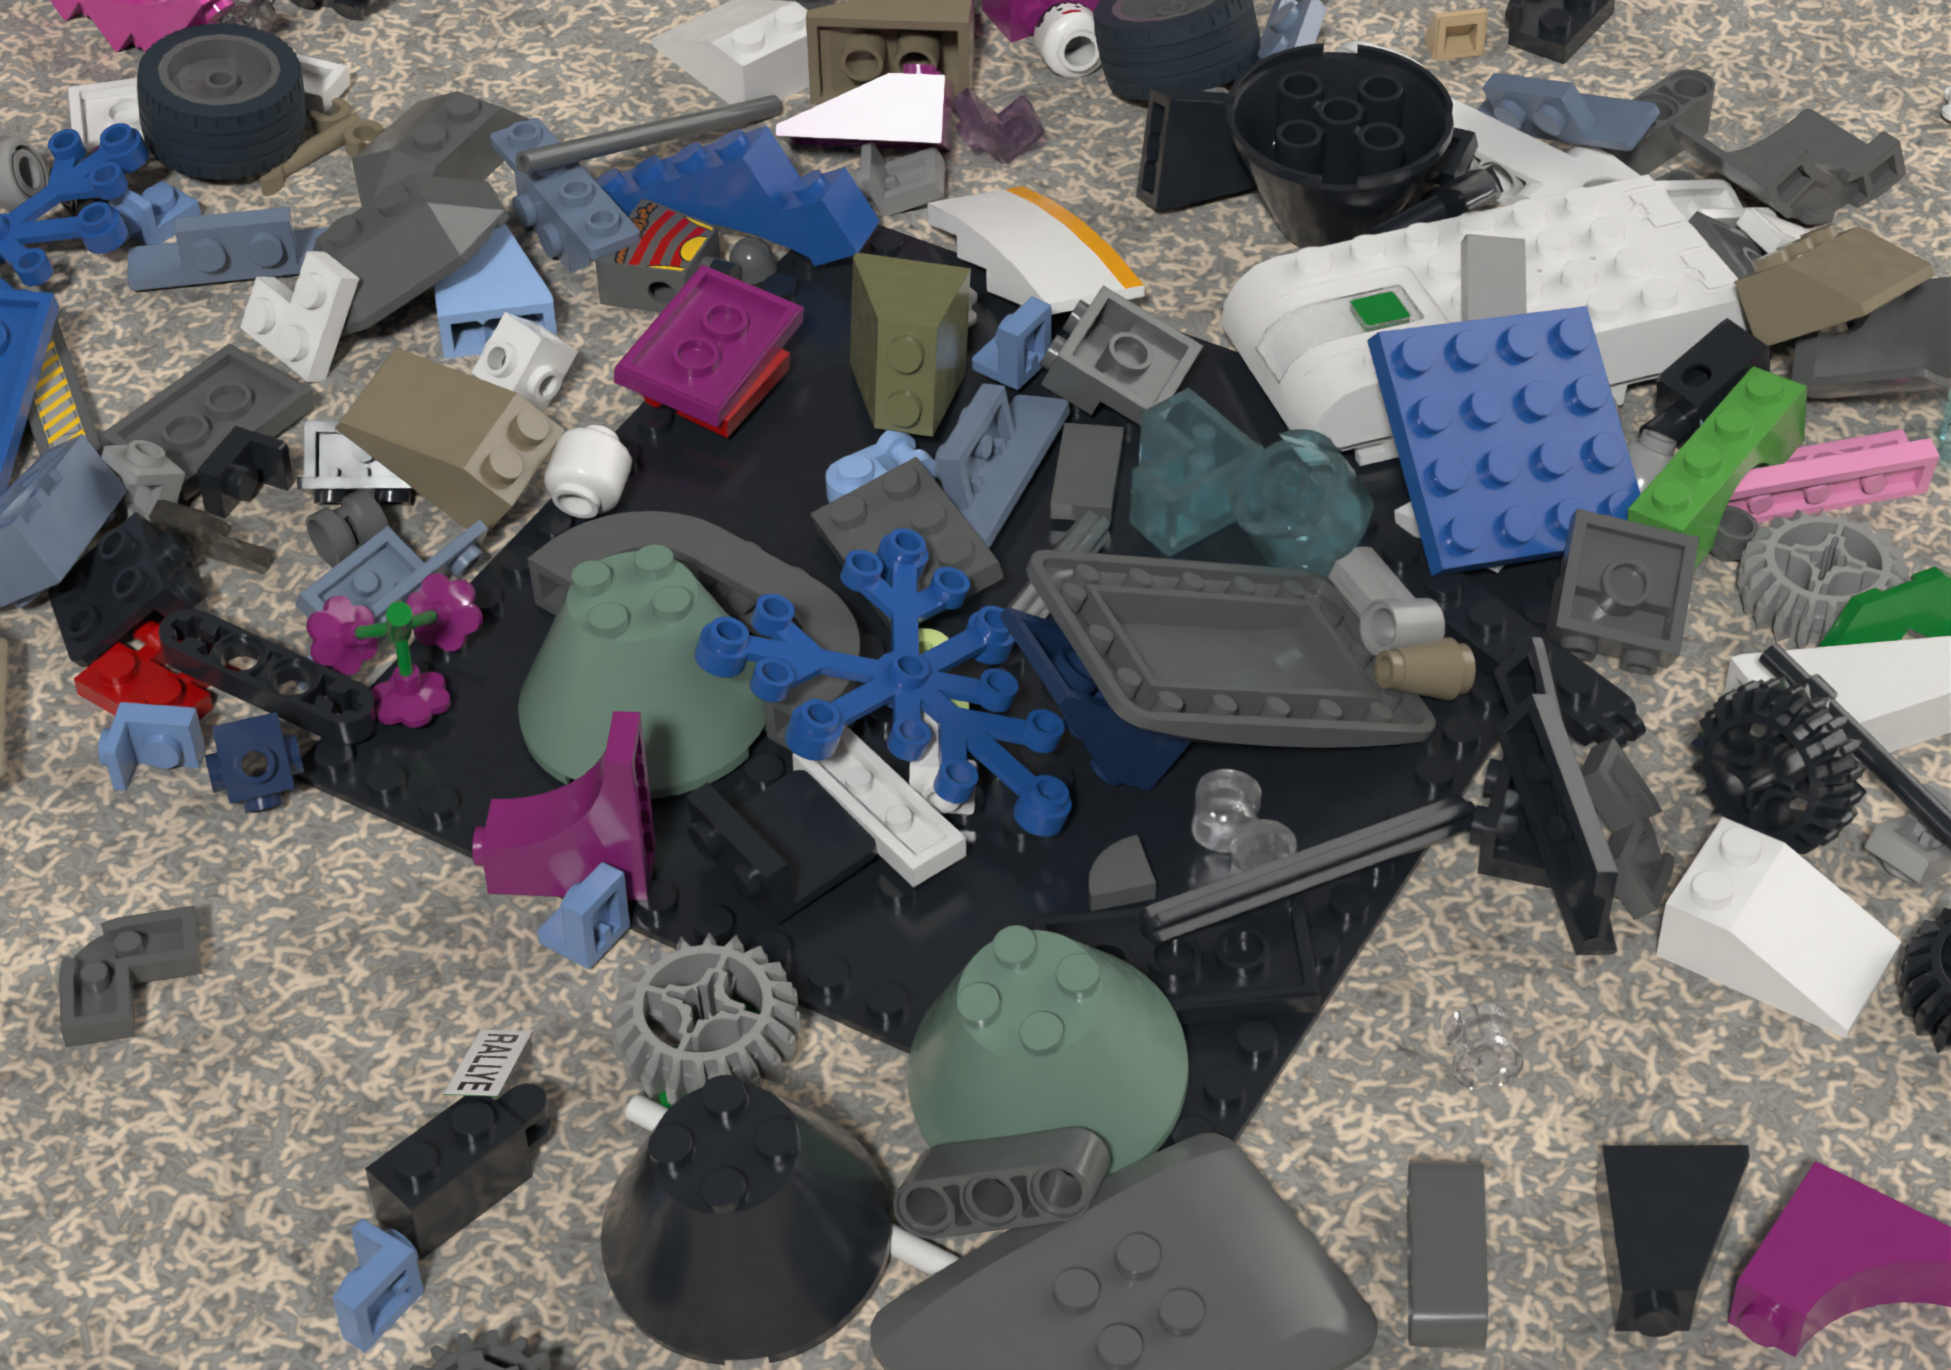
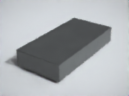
[1051,423,1124,523]

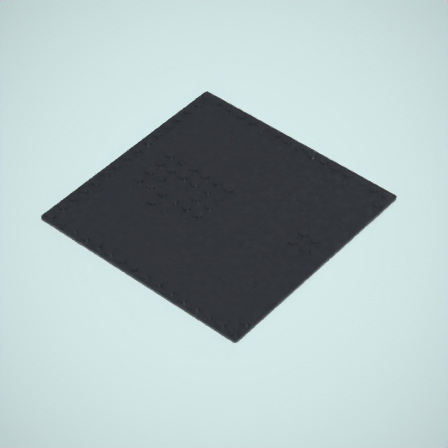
[296,225,1563,1152]

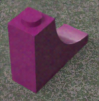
[472,711,656,900]
[1728,1161,1951,1357]

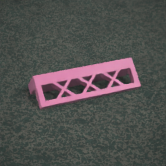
[1727,429,1940,523]

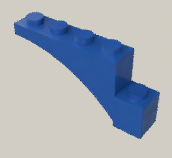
[595,126,880,266]

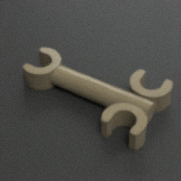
[244,98,384,197]

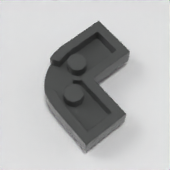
[1581,737,1674,919]
[59,906,202,1047]

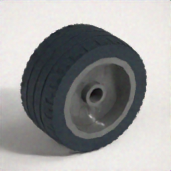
[1093,0,1260,100]
[137,23,306,180]

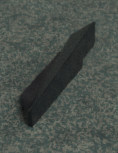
[1494,637,1618,955]

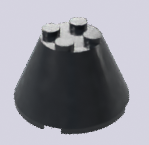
[1225,43,1454,248]
[601,1075,891,1365]

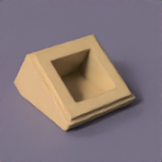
[1424,8,1488,61]

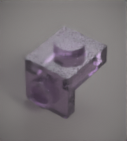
[951,87,1045,165]

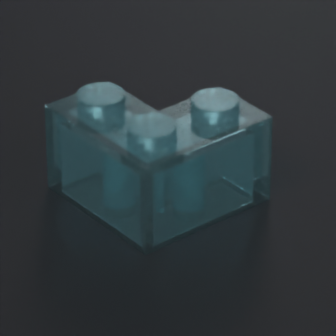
[1130,388,1267,557]

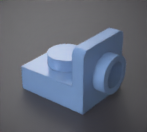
[109,180,201,245]
[972,296,1051,390]
[98,702,206,791]
[537,862,630,969]
[332,1219,424,1353]

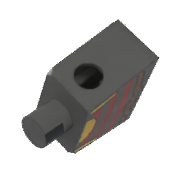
[595,198,741,312]

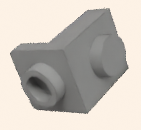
[856,142,945,216]
[101,440,186,532]
[1864,782,1951,884]

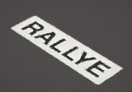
[443,1029,532,1097]

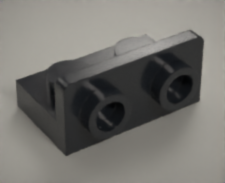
[1505,0,1615,64]

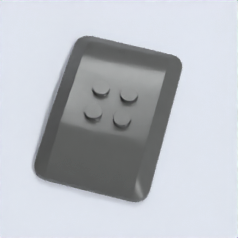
[1026,550,1436,748]
[870,1133,1377,1370]

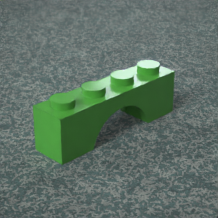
[1628,366,1807,570]

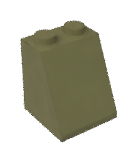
[850,252,971,437]

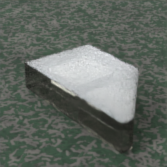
[148,499,275,575]

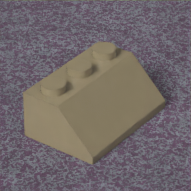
[1734,224,1935,346]

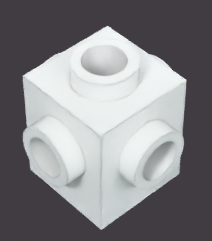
[471,312,578,411]

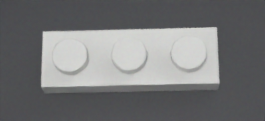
[792,726,966,887]

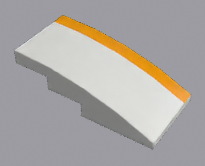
[927,186,1145,314]

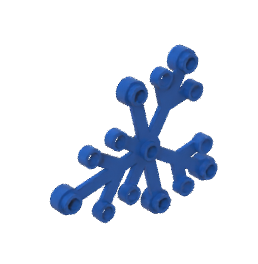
[0,123,149,291]
[694,528,1072,837]

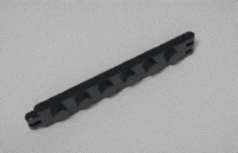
[1287,480,1646,749]

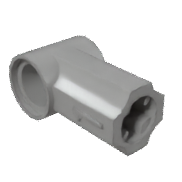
[1328,547,1445,655]

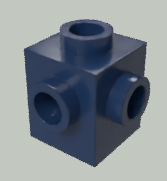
[204,712,304,813]

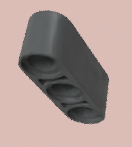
[1597,69,1715,176]
[893,1127,1110,1239]
[1407,1160,1488,1350]

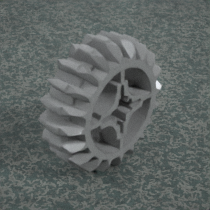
[1737,508,1911,649]
[610,932,801,1106]

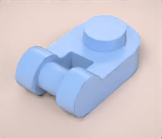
[826,430,936,503]

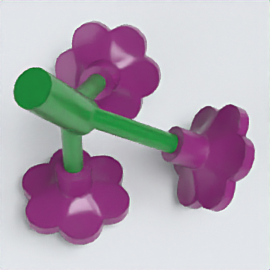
[306,573,482,728]

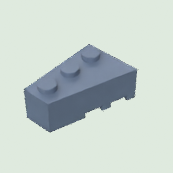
[0,434,128,609]

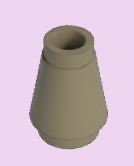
[1374,637,1476,701]

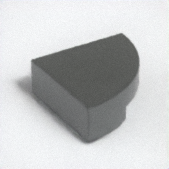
[1088,835,1156,911]

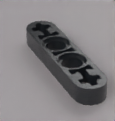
[159,609,376,744]

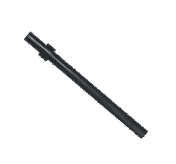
[1758,643,1951,850]

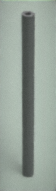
[516,95,782,174]

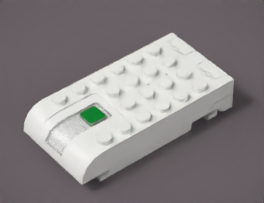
[1220,174,1750,466]

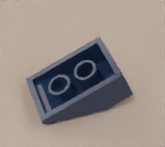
[999,607,1192,791]

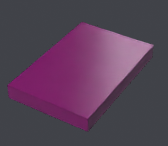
[614,265,804,427]

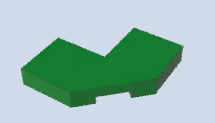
[1818,566,1951,647]

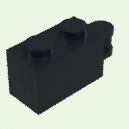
[365,1083,551,1260]

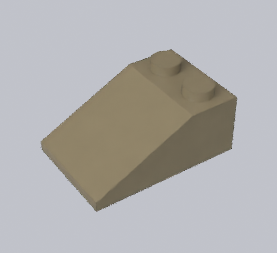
[806,0,975,109]
[335,348,565,533]

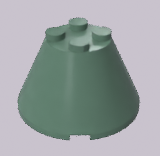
[518,544,772,799]
[907,925,1189,1187]

